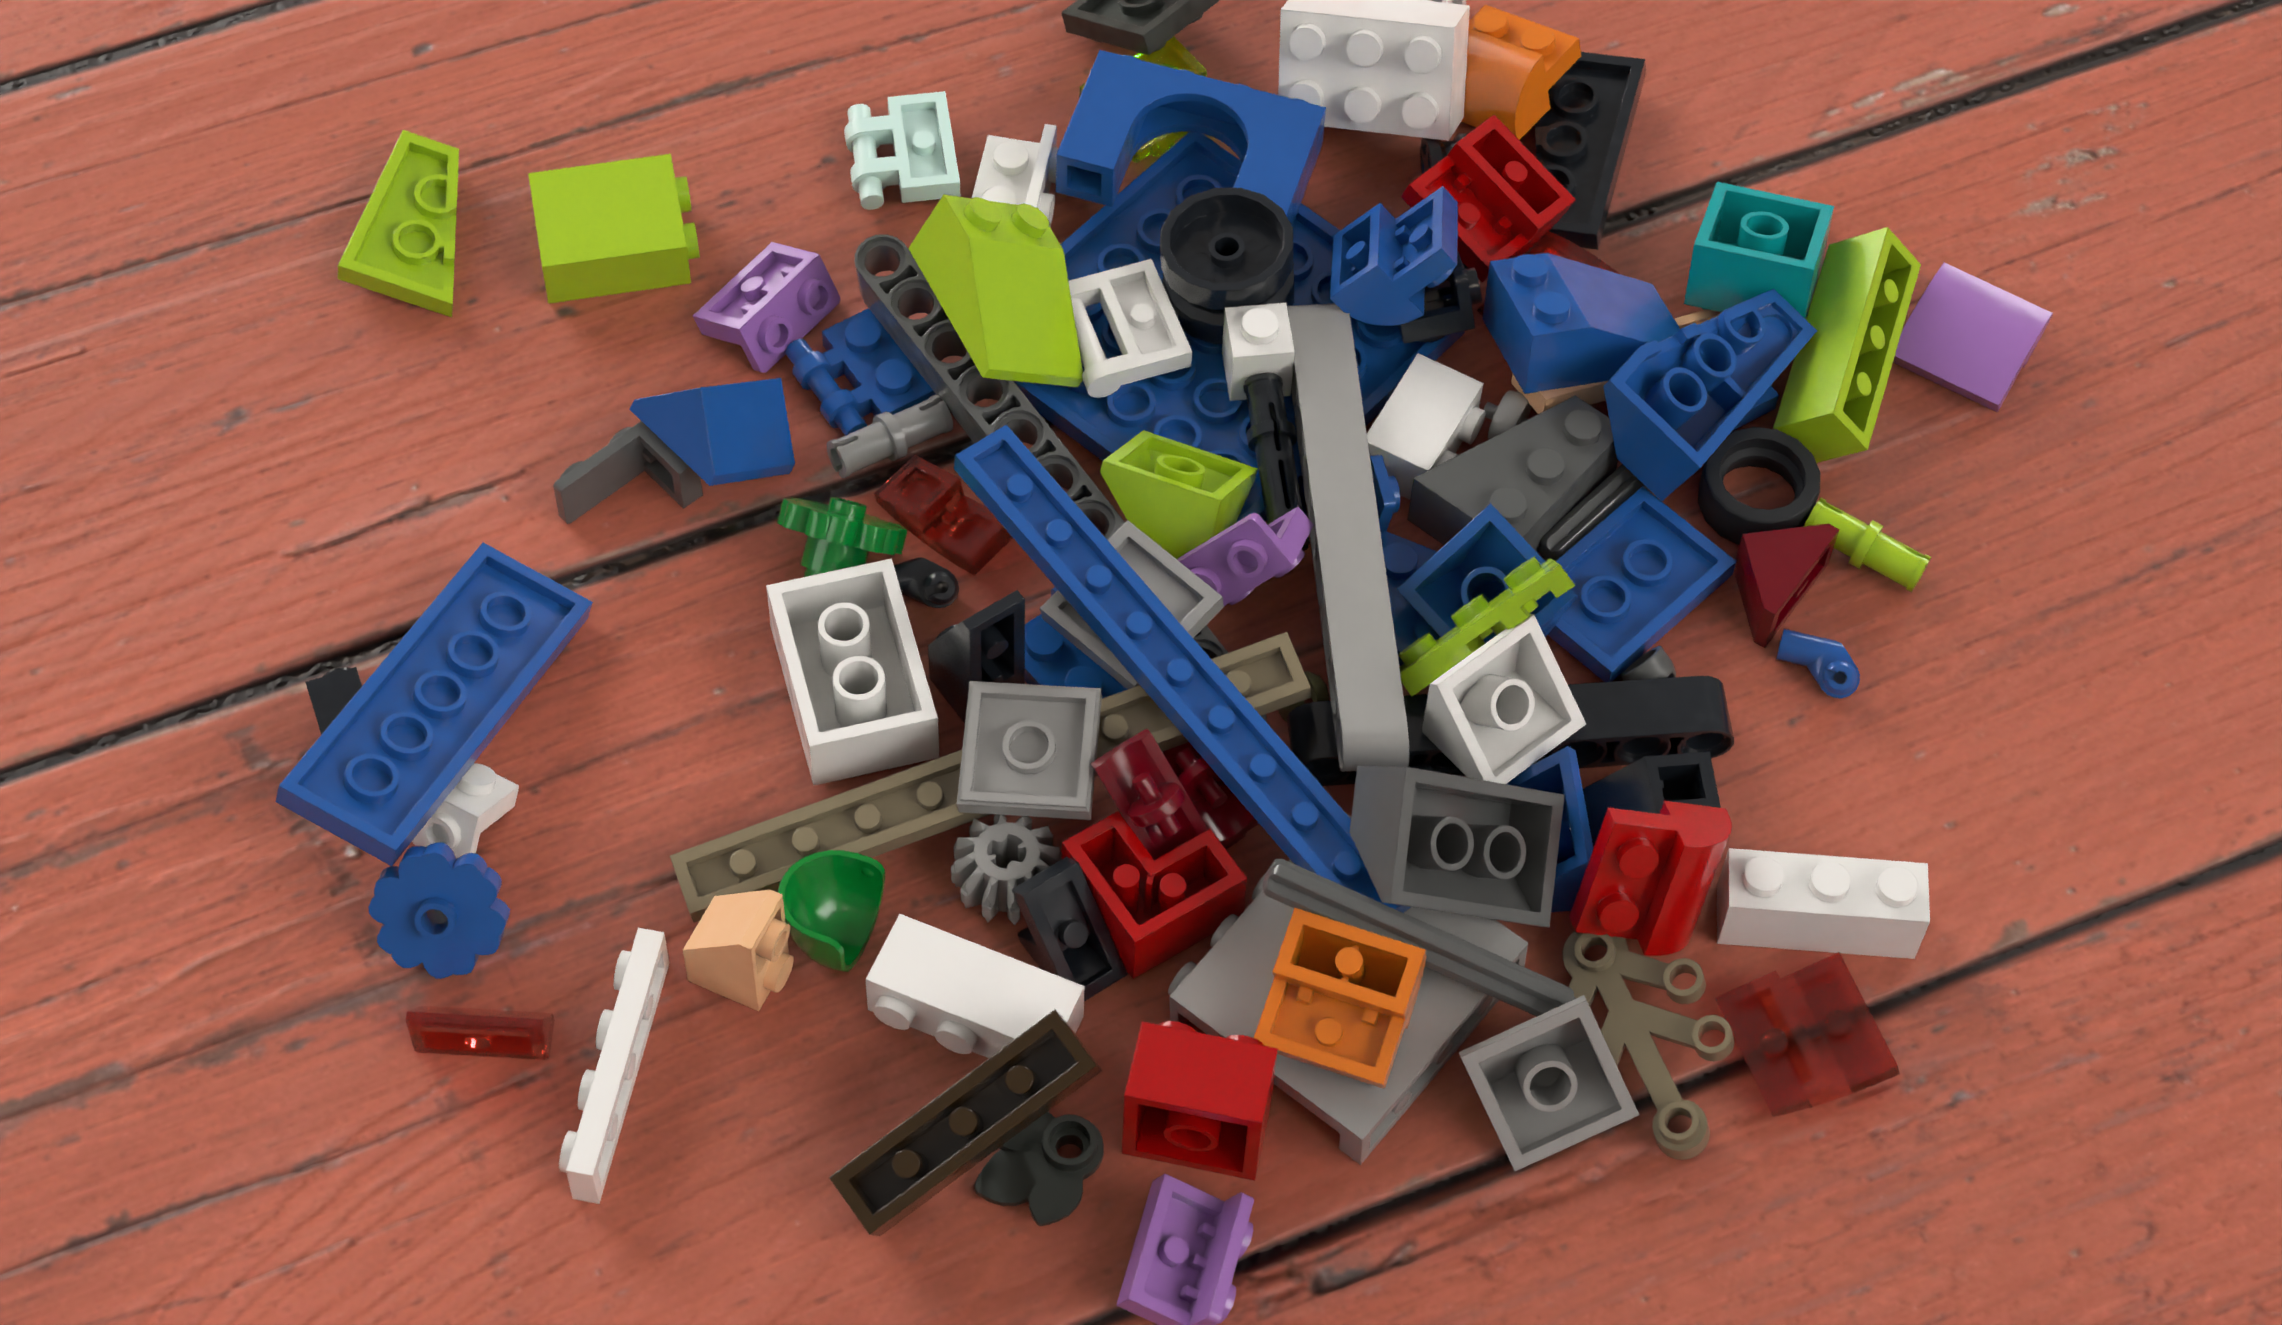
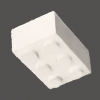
[1278,0,1470,141]
[766,558,939,786]

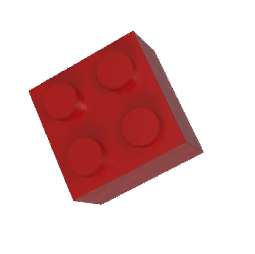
[1122,1021,1278,1181]

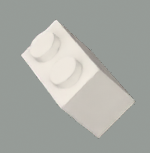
[1367,353,1486,500]

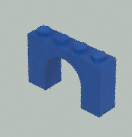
[1056,50,1326,226]

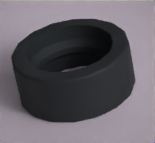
[1698,427,1821,545]

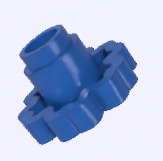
[368,842,510,979]

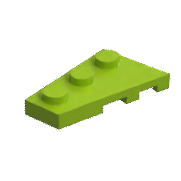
[338,130,459,317]
[1399,556,1575,696]

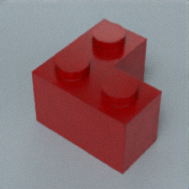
[1062,811,1247,979]

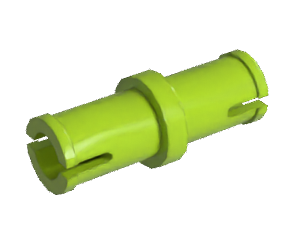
[1803,497,1931,592]

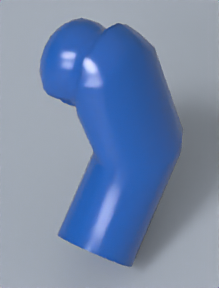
[1776,629,1860,698]

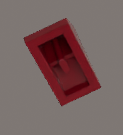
[1734,524,1839,648]

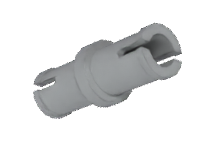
[827,395,953,478]

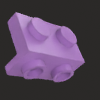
[1177,507,1314,606]
[1116,1174,1254,1325]

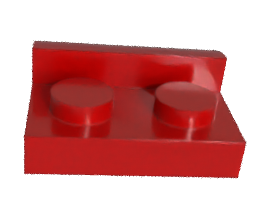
[1401,115,1576,283]
[1569,801,1732,956]

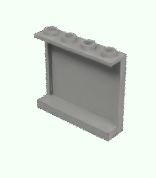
[1168,813,1528,1165]

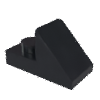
[1012,856,1128,1001]

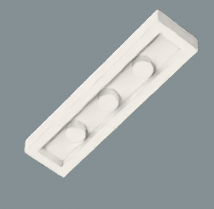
[559,928,670,1204]

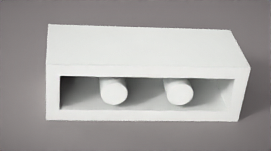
[1717,848,1930,959]
[865,914,1085,1058]

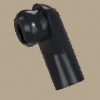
[894,557,959,608]

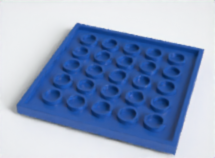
[1014,132,1465,523]

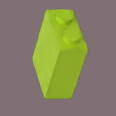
[528,154,700,304]

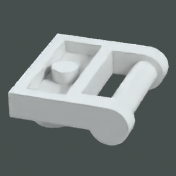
[1068,259,1192,398]

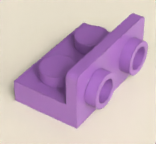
[693,242,840,373]

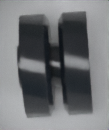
[1160,188,1294,344]

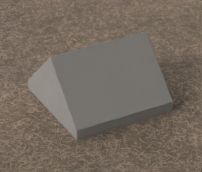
[1459,995,1639,1171]

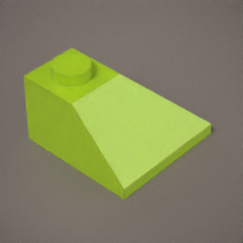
[1100,430,1258,559]

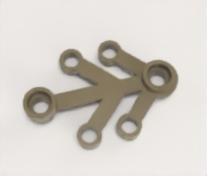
[1563,931,1734,1160]

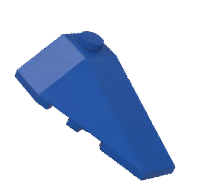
[1603,289,1817,501]

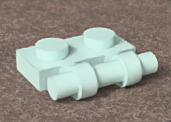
[844,91,960,210]

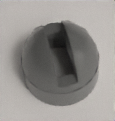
[1620,646,1676,681]

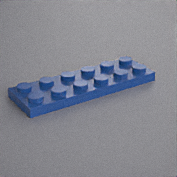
[275,542,593,866]

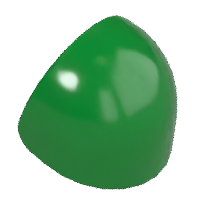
[778,850,885,972]

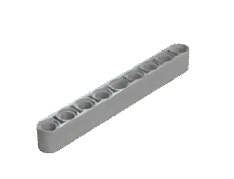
[1287,303,1409,772]

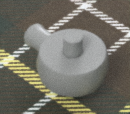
[1483,390,1532,439]

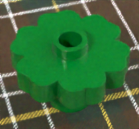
[777,497,908,577]

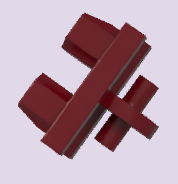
[1090,728,1208,860]
[1163,742,1259,849]

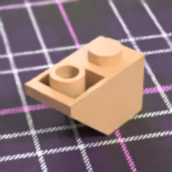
[683,890,794,1011]

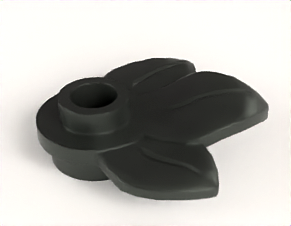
[975,1112,1104,1226]

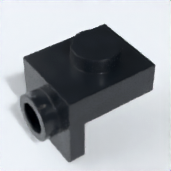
[1397,249,1482,344]

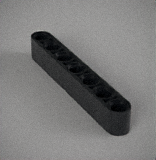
[1287,676,1734,786]

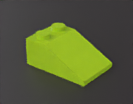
[908,194,1083,387]

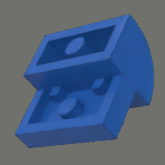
[1330,186,1458,326]

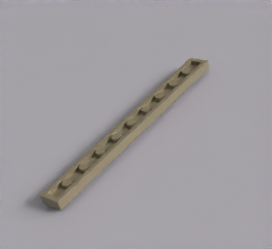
[670,632,1311,922]

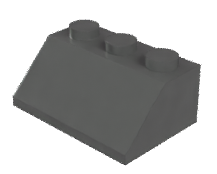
[1349,766,1565,927]

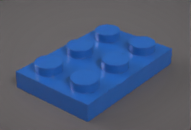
[1548,486,1736,682]

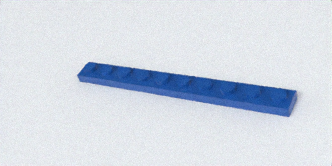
[954,425,1411,913]

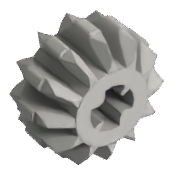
[951,814,1062,926]

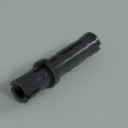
[1243,373,1310,551]

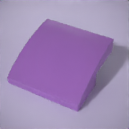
[1893,262,2053,412]

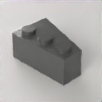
[1407,395,1618,553]

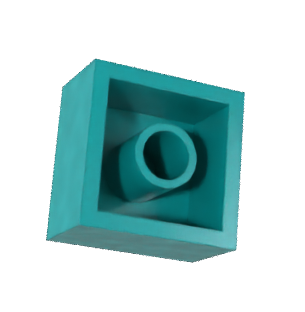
[1684,182,1834,319]

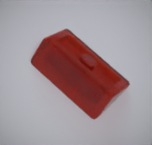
[405,1006,555,1060]

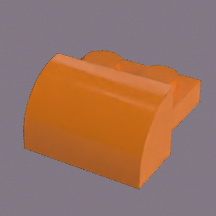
[1461,5,1582,140]
[1254,907,1426,1089]

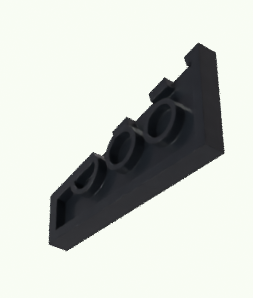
[1535,52,1646,250]

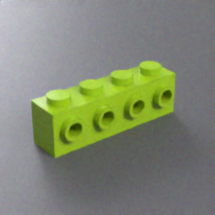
[1773,227,1921,463]

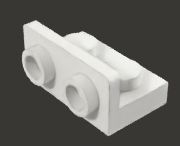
[972,124,1059,227]

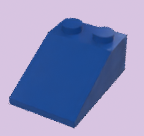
[1483,253,1680,394]

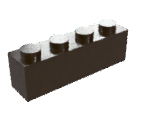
[829,1009,1102,1236]

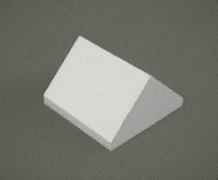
[1422,614,1586,784]

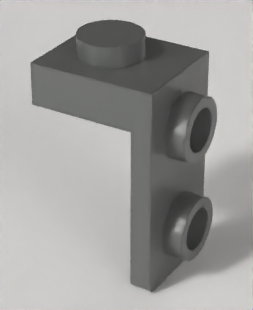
[553,421,703,524]

